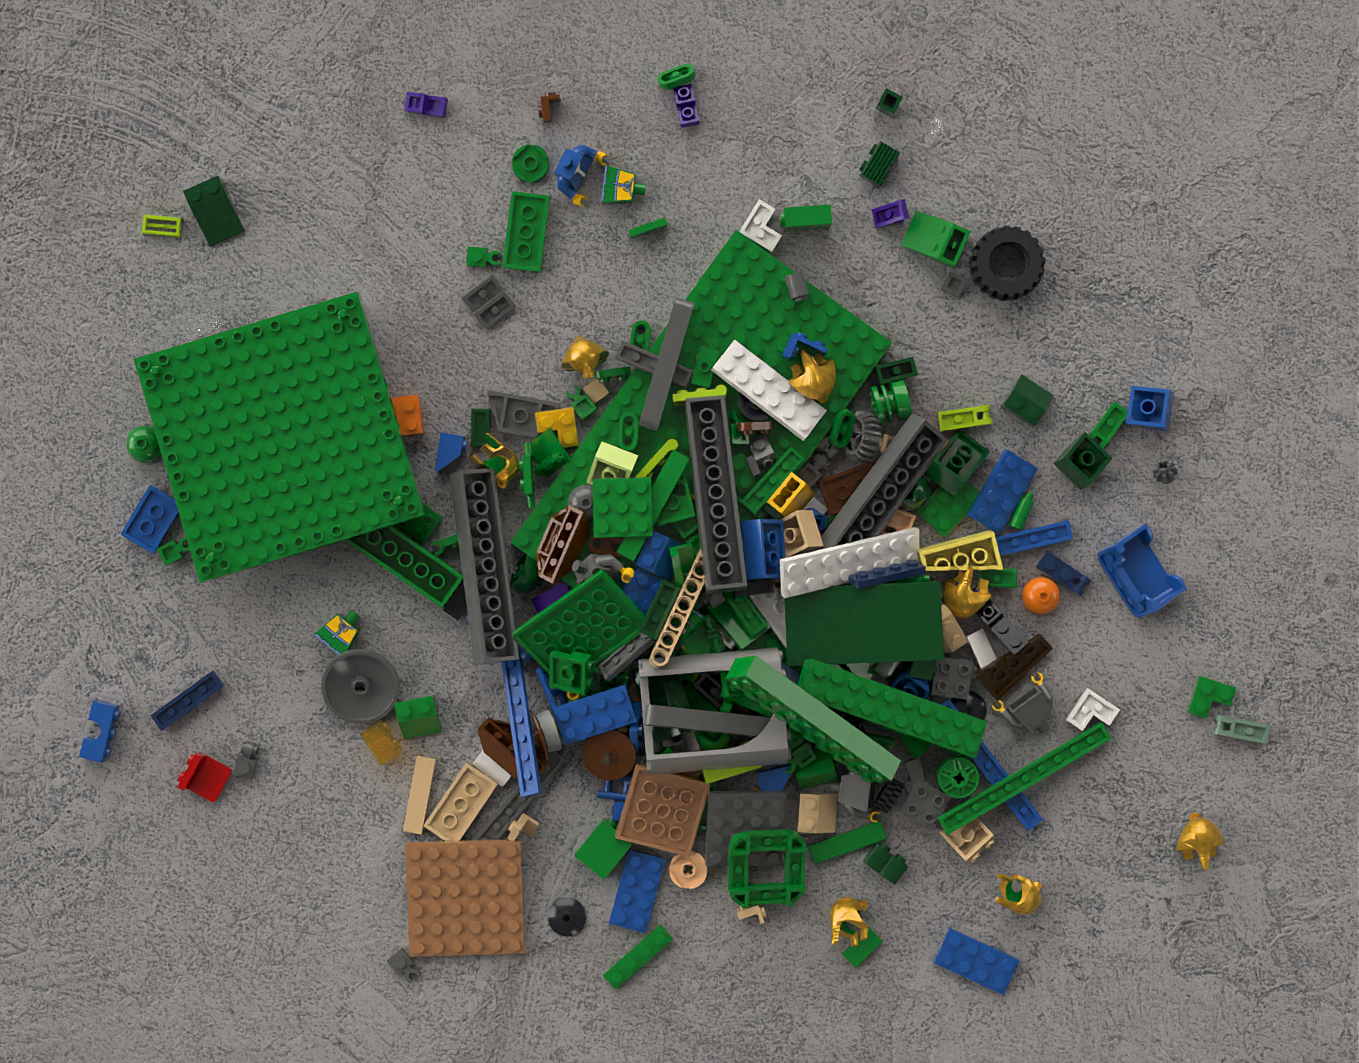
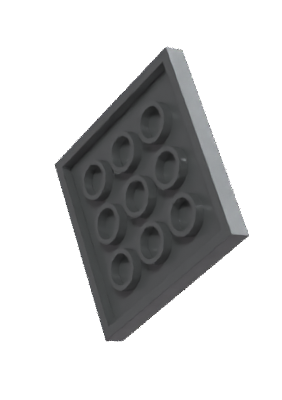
[705,791,786,866]

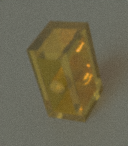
[360,720,402,766]

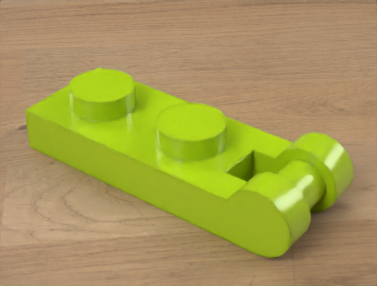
[672,385,727,406]
[937,405,993,431]
[636,439,678,478]

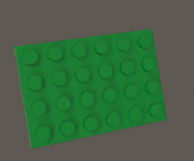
[512,569,645,674]

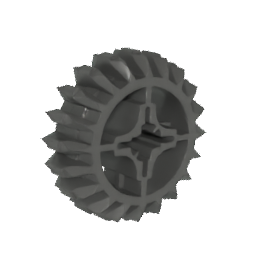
[844,411,882,463]

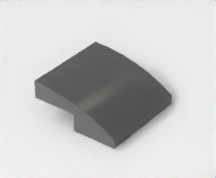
[461,274,516,329]

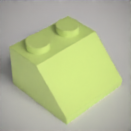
[586,442,638,485]

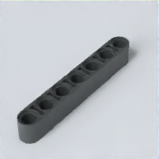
[638,297,695,431]
[644,705,771,737]

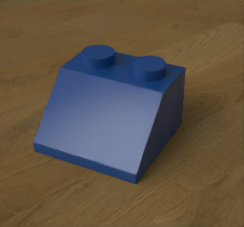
[1126,386,1174,431]
[635,530,684,581]

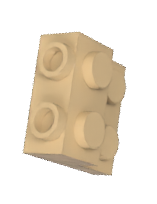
[940,818,996,863]

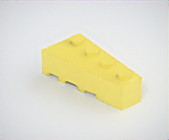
[917,530,1003,571]

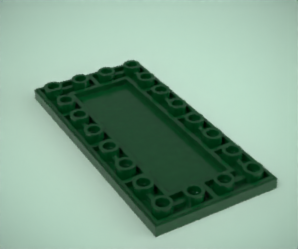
[784,581,944,666]

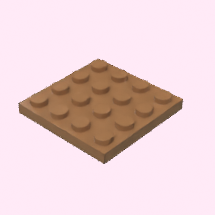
[615,764,711,857]

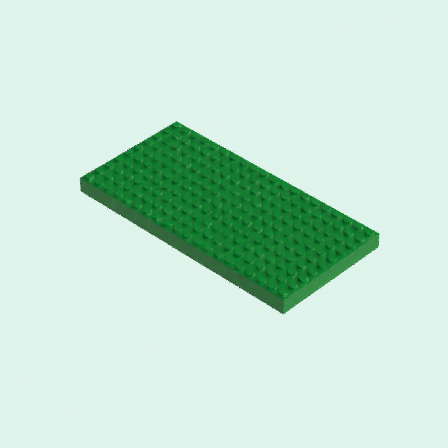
[510,230,892,646]

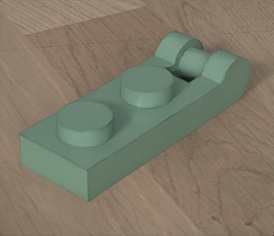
[1213,715,1270,744]

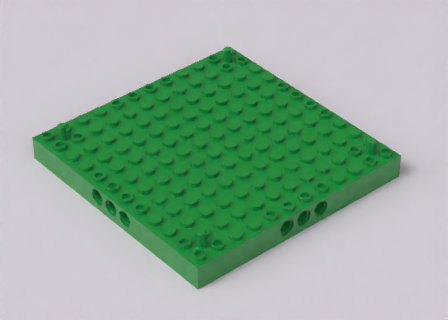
[133,292,427,583]

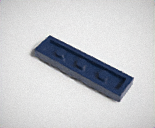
[849,560,926,589]
[150,670,225,731]

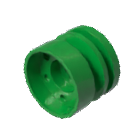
[870,379,912,426]
[935,755,979,798]

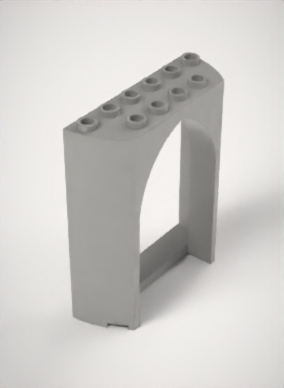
[638,647,791,775]

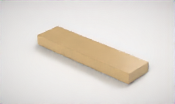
[403,755,436,835]

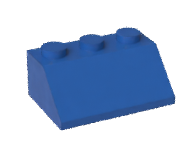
[741,519,786,580]

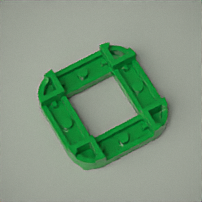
[727,829,807,909]

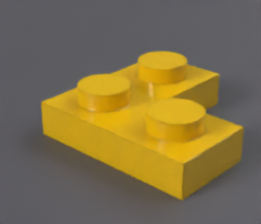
[535,407,578,448]

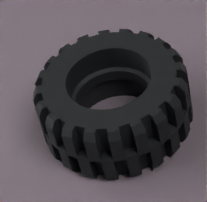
[969,226,1046,301]

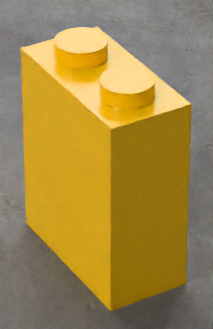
[767,472,816,517]

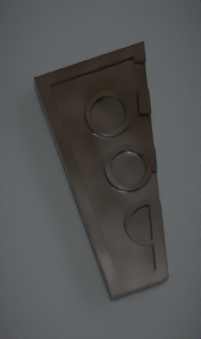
[973,634,1053,701]

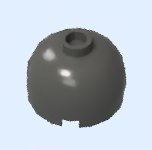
[568,484,594,522]

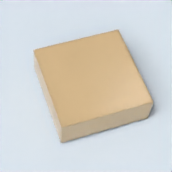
[583,380,609,404]

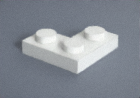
[739,199,782,253]
[1066,688,1120,731]

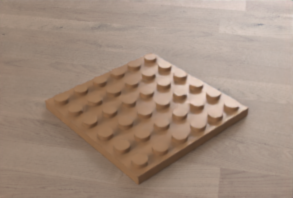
[405,839,525,957]

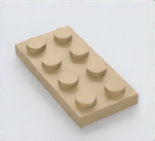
[423,762,498,841]

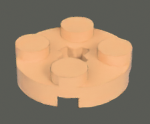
[669,850,707,889]

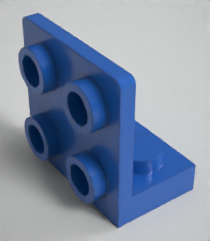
[781,332,828,360]

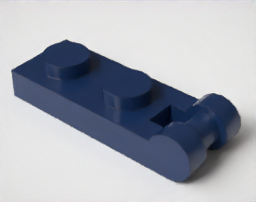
[1035,551,1092,596]

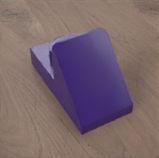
[872,199,909,228]

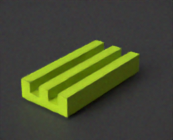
[142,214,183,238]

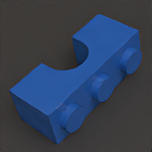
[79,700,121,763]

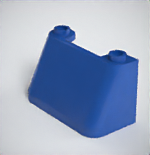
[1097,524,1187,617]

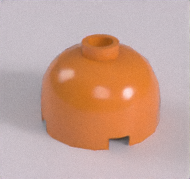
[1021,577,1060,615]

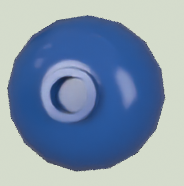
[891,671,930,700]

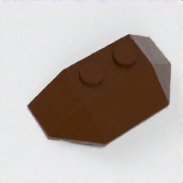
[536,505,589,584]
[477,717,547,778]

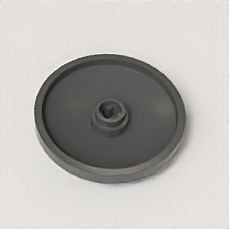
[321,649,399,724]

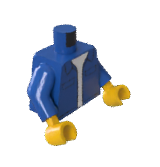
[555,145,610,207]

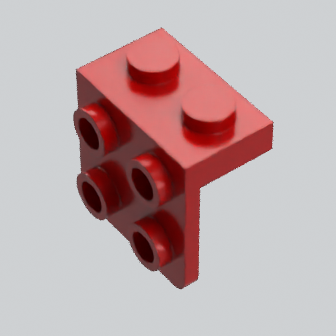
[177,751,232,802]

